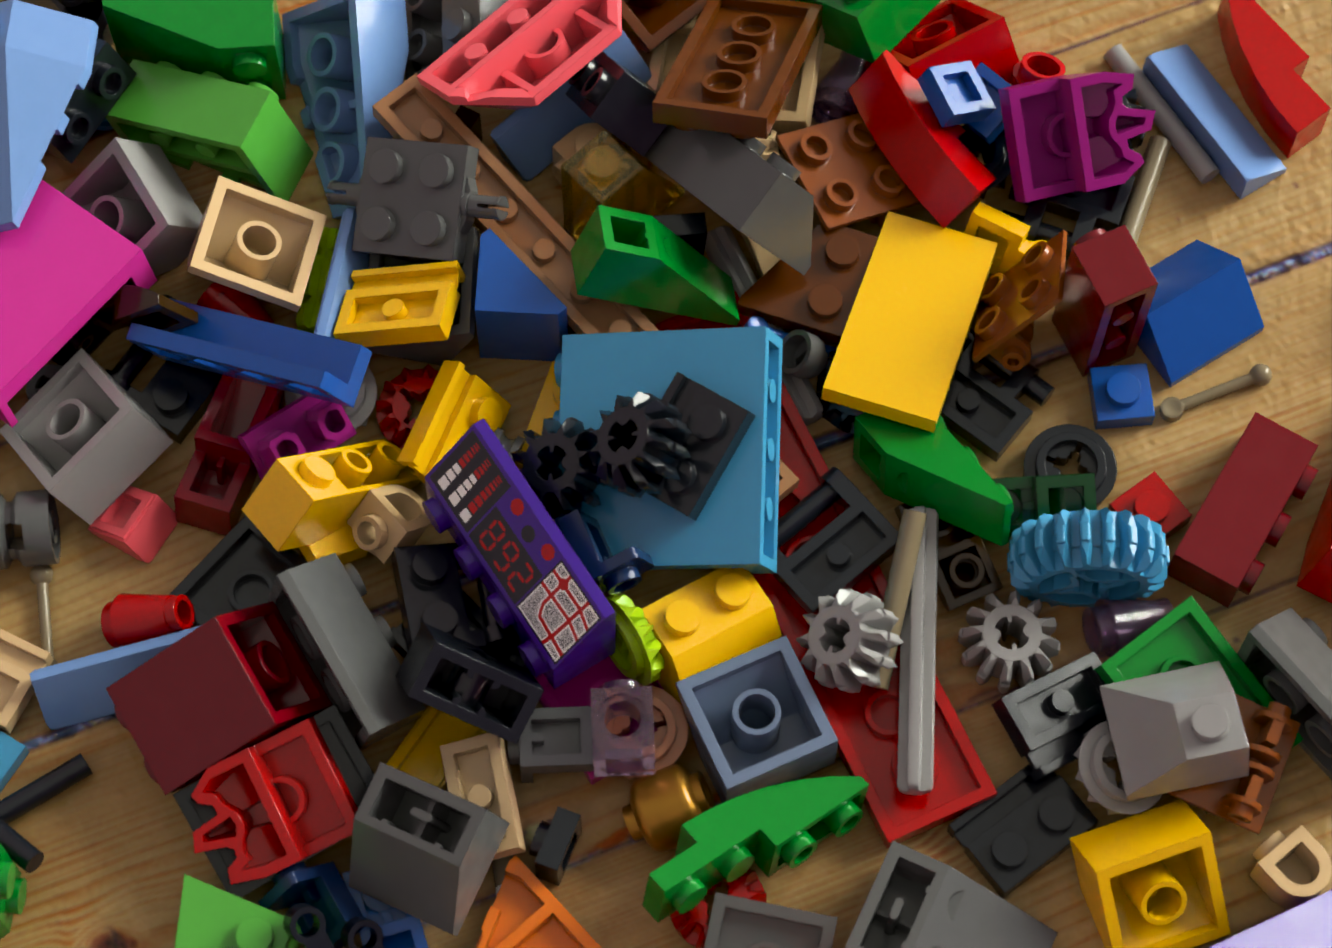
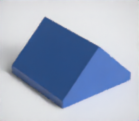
[475,228,568,361]
[1137,240,1264,387]

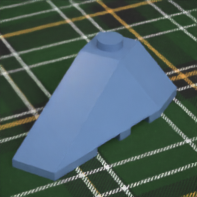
[0,0,99,232]
[282,0,409,219]

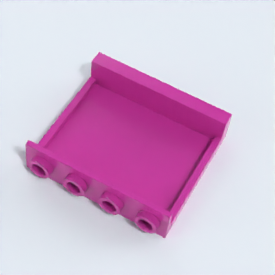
[0,180,157,428]

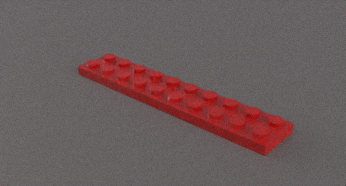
[655,290,997,849]

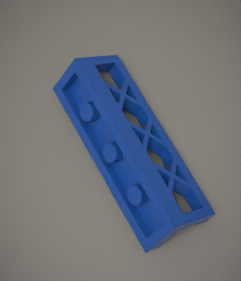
[126,299,372,408]

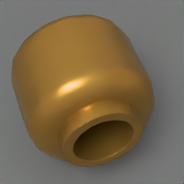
[622,764,716,852]

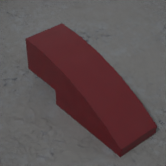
[174,375,285,536]

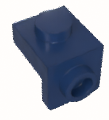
[557,509,654,595]
[258,861,365,948]

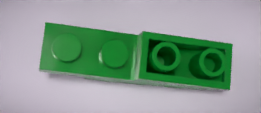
[642,776,869,923]

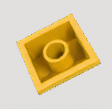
[642,568,782,731]
[1069,800,1231,948]

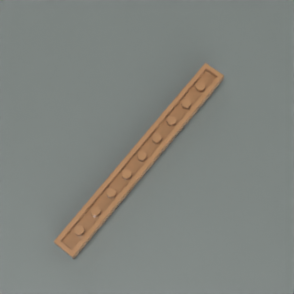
[373,73,799,502]

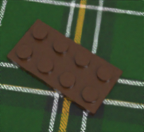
[652,0,822,139]

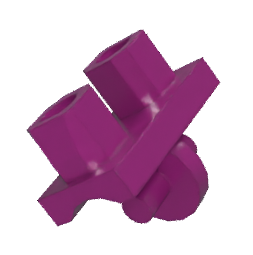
[237,395,357,481]

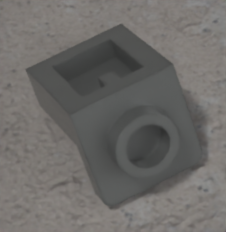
[507,706,594,783]

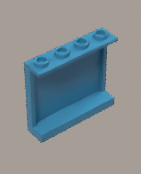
[553,326,783,574]

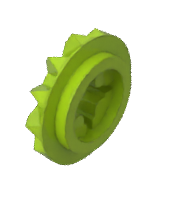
[606,594,664,686]

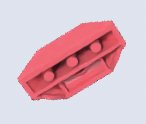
[417,0,622,110]

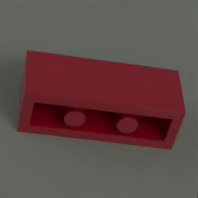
[1052,224,1158,377]
[1167,412,1319,608]

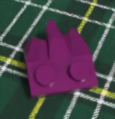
[998,72,1156,203]

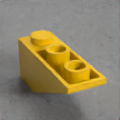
[241,438,421,552]

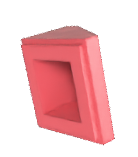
[88,486,178,563]

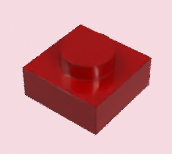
[1108,471,1192,539]

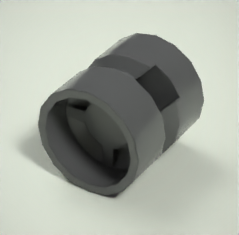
[0,489,61,570]

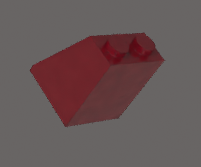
[106,601,332,795]

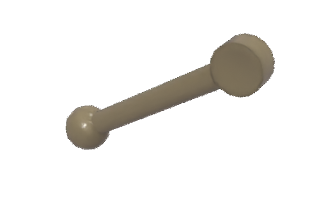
[1159,364,1272,422]
[30,565,58,665]

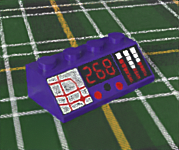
[422,418,616,690]

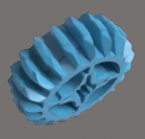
[1007,507,1170,608]

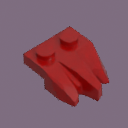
[191,717,358,885]

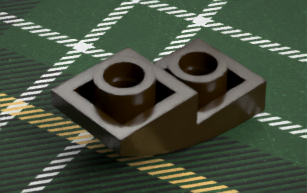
[894,503,1003,612]

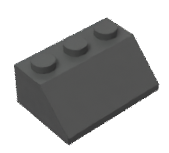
[644,125,814,275]
[267,553,426,751]
[1237,607,1332,780]

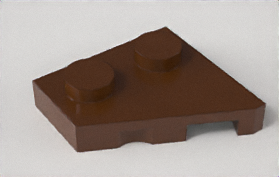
[737,223,878,345]

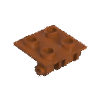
[775,113,921,231]
[972,230,1068,371]
[1166,694,1301,834]

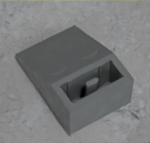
[845,841,1058,948]

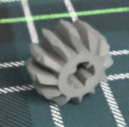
[796,588,904,693]
[958,590,1061,694]

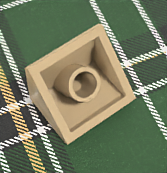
[187,176,327,312]

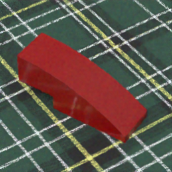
[1217,0,1331,159]
[848,50,996,228]

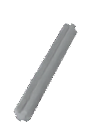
[897,506,939,796]

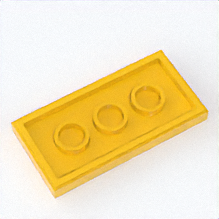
[821,211,998,433]

